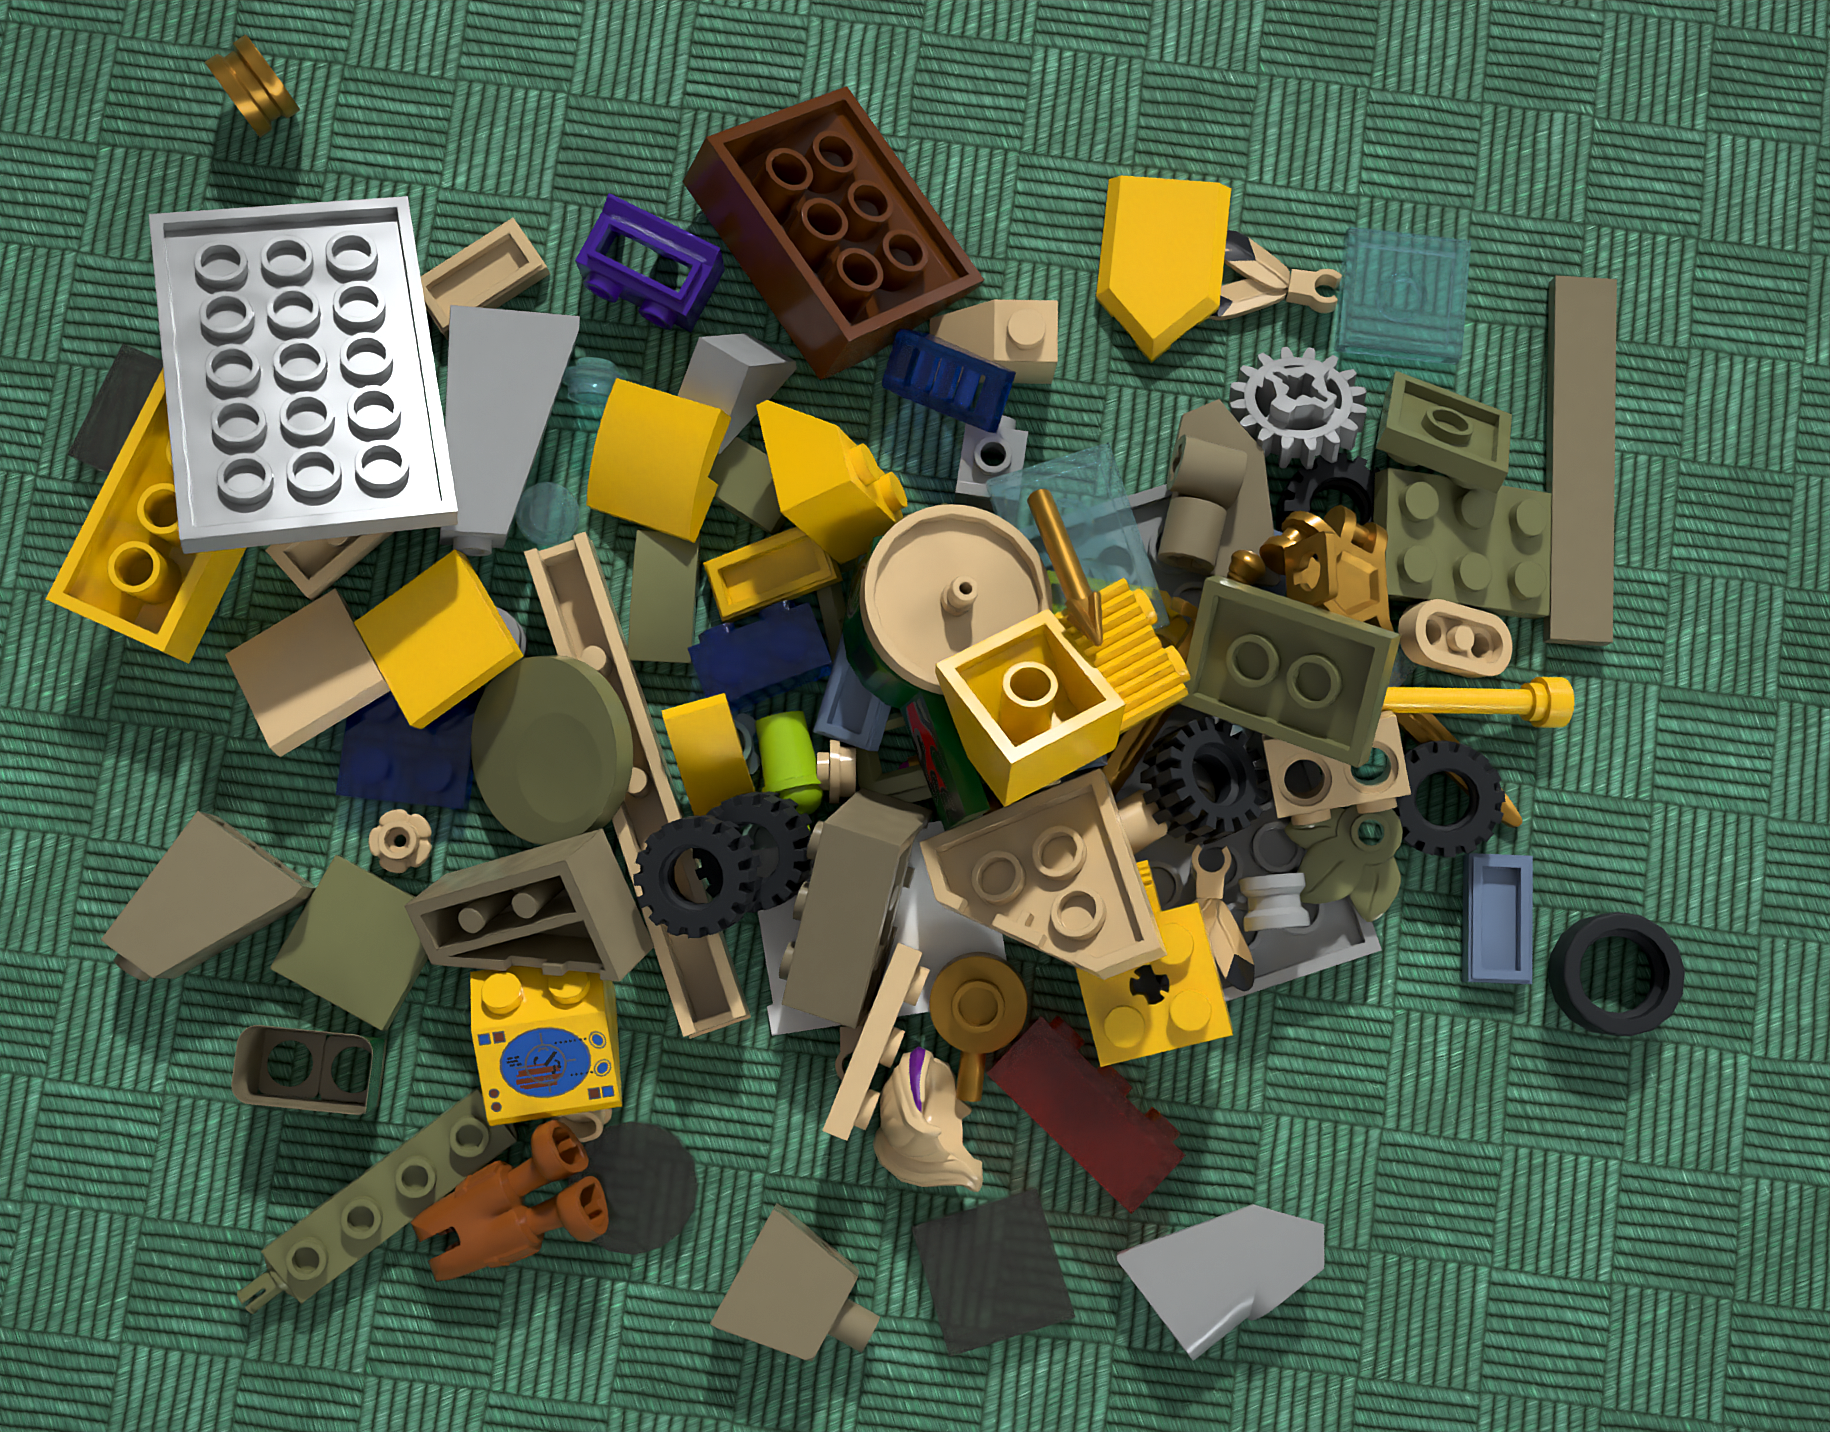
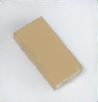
[421,218,550,340]

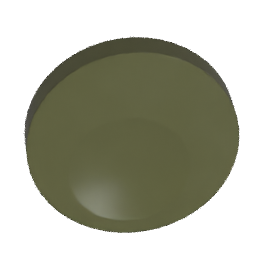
[471,655,633,845]

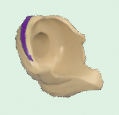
[873,1046,983,1192]

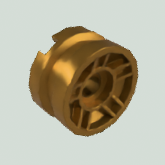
[204,34,300,138]

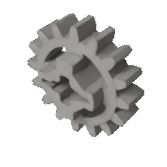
[1228,347,1367,469]

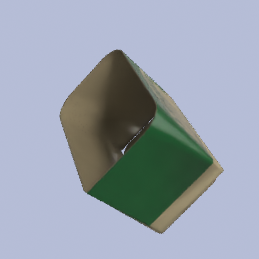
[231,1025,387,1115]

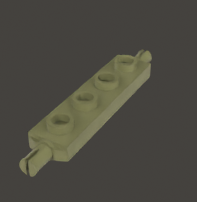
[237,1085,519,1314]

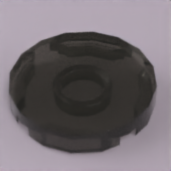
[568,1120,700,1255]

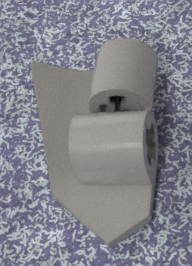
[1116,1204,1324,1361]

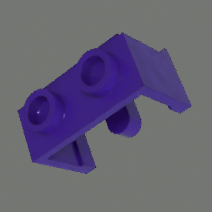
[575,193,725,332]

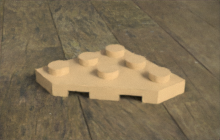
[919,768,1167,980]

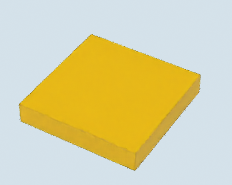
[354,549,524,729]

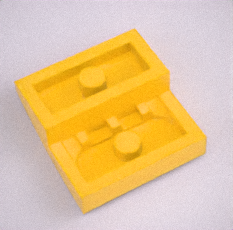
[586,378,732,543]

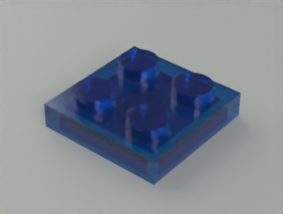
[336,685,485,811]

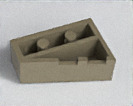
[779,788,934,1029]
[404,829,654,981]

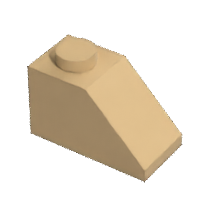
[929,299,1058,384]

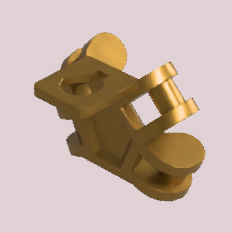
[1259,505,1394,632]

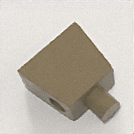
[710,1203,880,1361]

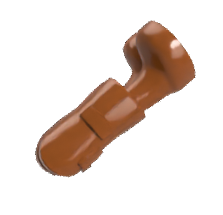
[410,1120,609,1282]

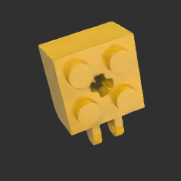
[1075,860,1233,1067]

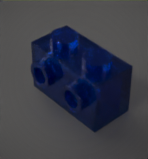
[687,600,833,712]

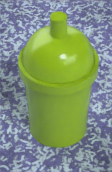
[754,711,824,831]

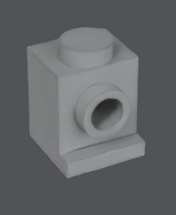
[954,414,1028,516]

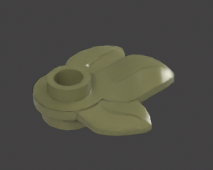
[1284,804,1403,922]

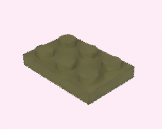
[1373,468,1552,620]
[1179,575,1401,768]

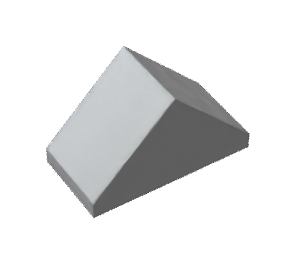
[678,333,797,454]

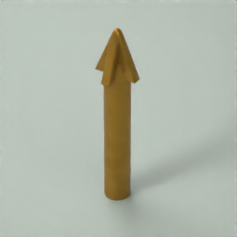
[1027,489,1103,647]

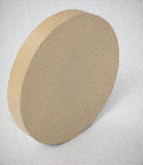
[860,504,1053,695]

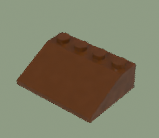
[682,86,984,381]

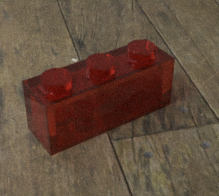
[984,1015,1186,1214]

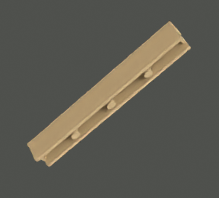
[524,532,751,1039]

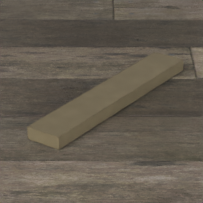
[1543,275,1617,646]

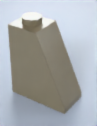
[101,811,316,982]

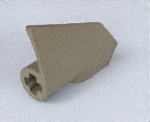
[1157,399,1281,587]

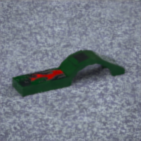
[842,535,990,831]

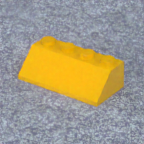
[46,368,247,664]

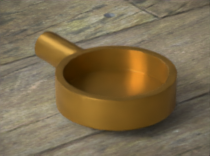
[929,952,1028,1102]

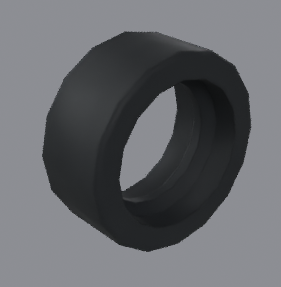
[1548,912,1685,1036]

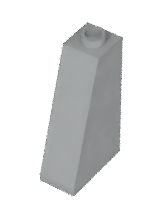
[439,305,580,556]

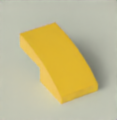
[661,693,755,816]

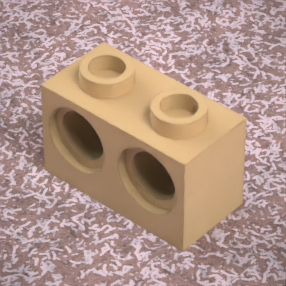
[1261,710,1411,825]

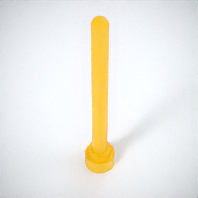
[1381,677,1574,728]

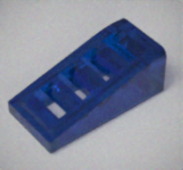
[882,329,1016,433]

